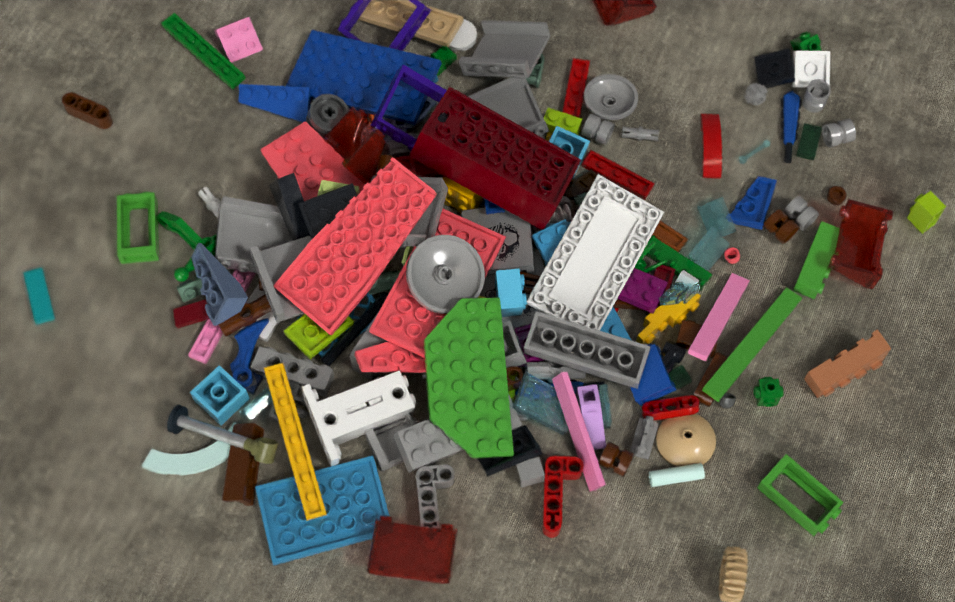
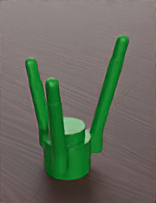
[634,235,667,273]

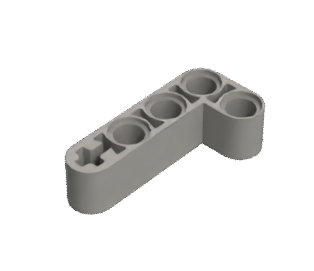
[416,464,455,549]

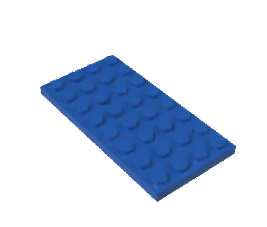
[286,30,442,125]

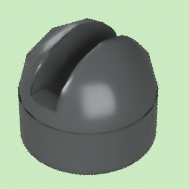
[719,393,736,409]

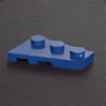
[726,176,777,230]

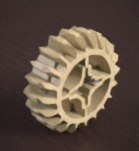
[719,546,748,602]

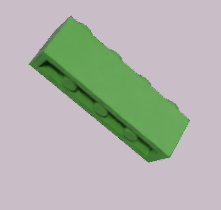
[793,221,844,299]

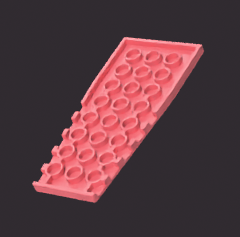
[261,121,367,201]
[273,157,437,336]

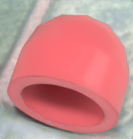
[724,247,740,264]

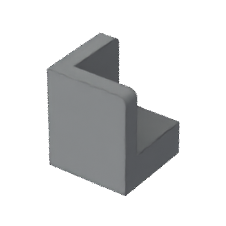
[516,457,545,487]

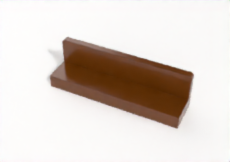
[222,423,264,506]

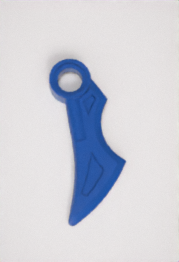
[230,318,269,388]

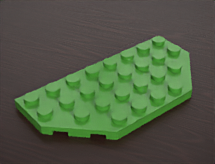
[424,298,514,458]

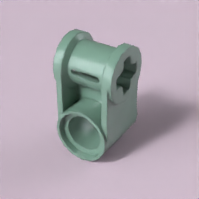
[526,54,544,88]

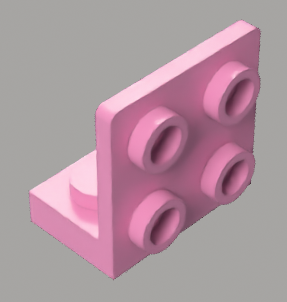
[215,17,263,63]

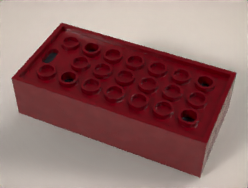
[409,86,581,230]

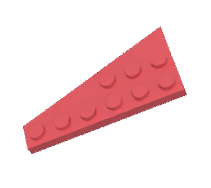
[354,341,426,373]

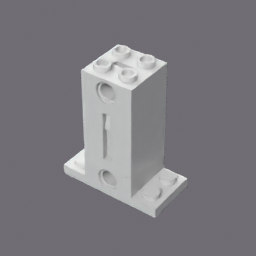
[302,371,417,467]

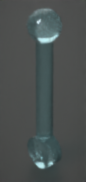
[739,140,770,164]

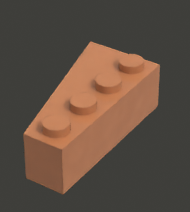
[804,329,891,398]

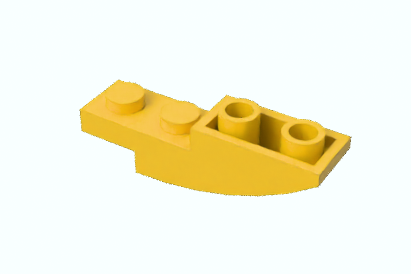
[636,293,701,345]

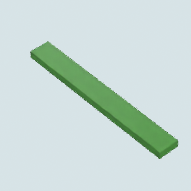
[702,287,802,402]

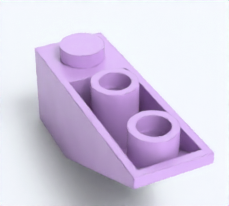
[576,384,606,450]

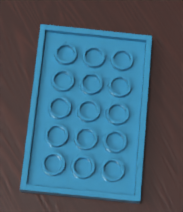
[255,456,394,565]

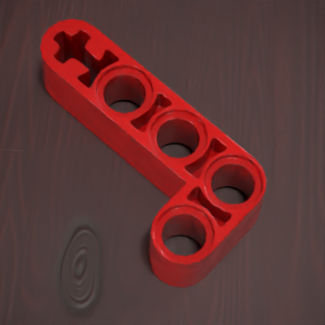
[542,456,584,538]

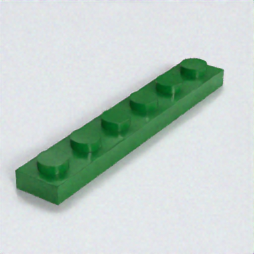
[161,12,246,90]

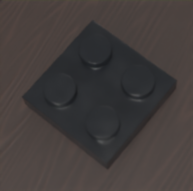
[754,48,796,89]

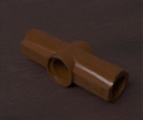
[218,294,272,337]

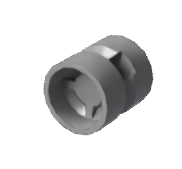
[802,79,831,113]
[582,113,615,145]
[822,118,856,148]
[783,196,819,231]

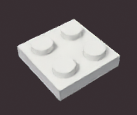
[793,51,830,88]

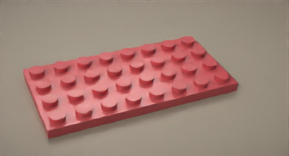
[369,209,506,358]

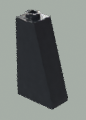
[269,173,310,241]

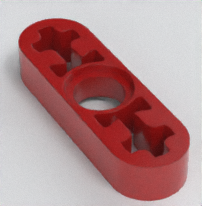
[642,395,700,421]

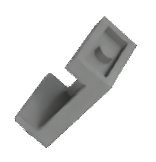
[365,413,418,472]

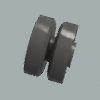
[306,94,350,141]

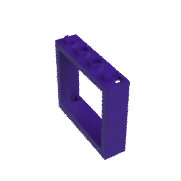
[338,0,431,51]
[371,64,447,151]

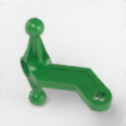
[156,211,217,282]

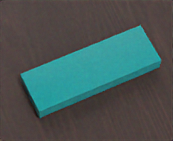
[23,267,55,325]

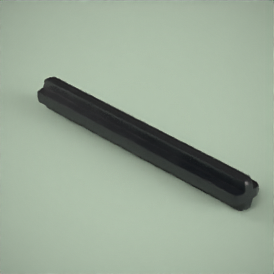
[321,292,388,366]

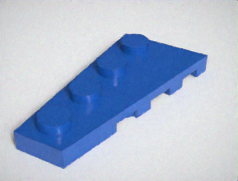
[238,84,311,122]

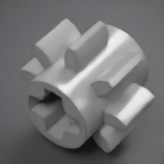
[744,83,768,105]

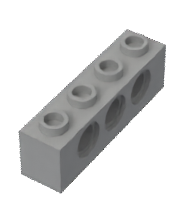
[251,346,334,398]

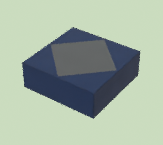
[239,371,263,395]

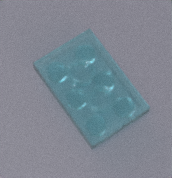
[513,372,568,435]

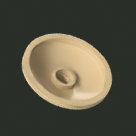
[656,414,716,467]

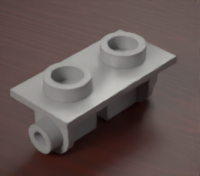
[630,416,659,460]

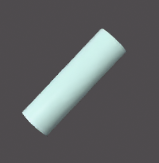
[649,463,705,487]

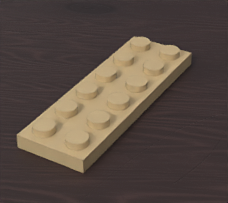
[358,0,464,47]

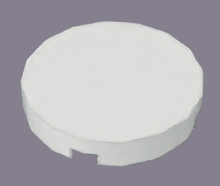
[449,20,477,51]

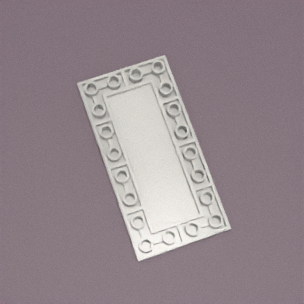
[527,174,664,331]

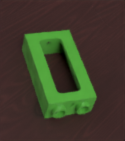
[117,192,159,264]
[757,454,844,536]

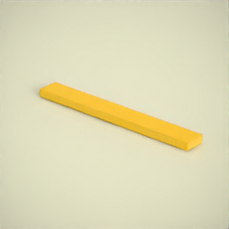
[264,363,327,521]

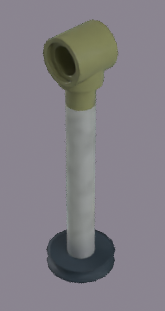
[167,404,278,464]

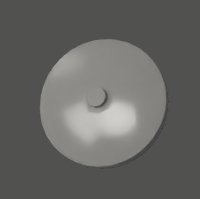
[406,235,485,314]

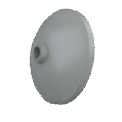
[584,74,638,120]

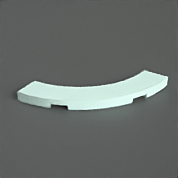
[142,422,237,475]

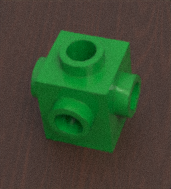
[790,31,822,51]
[753,377,784,407]

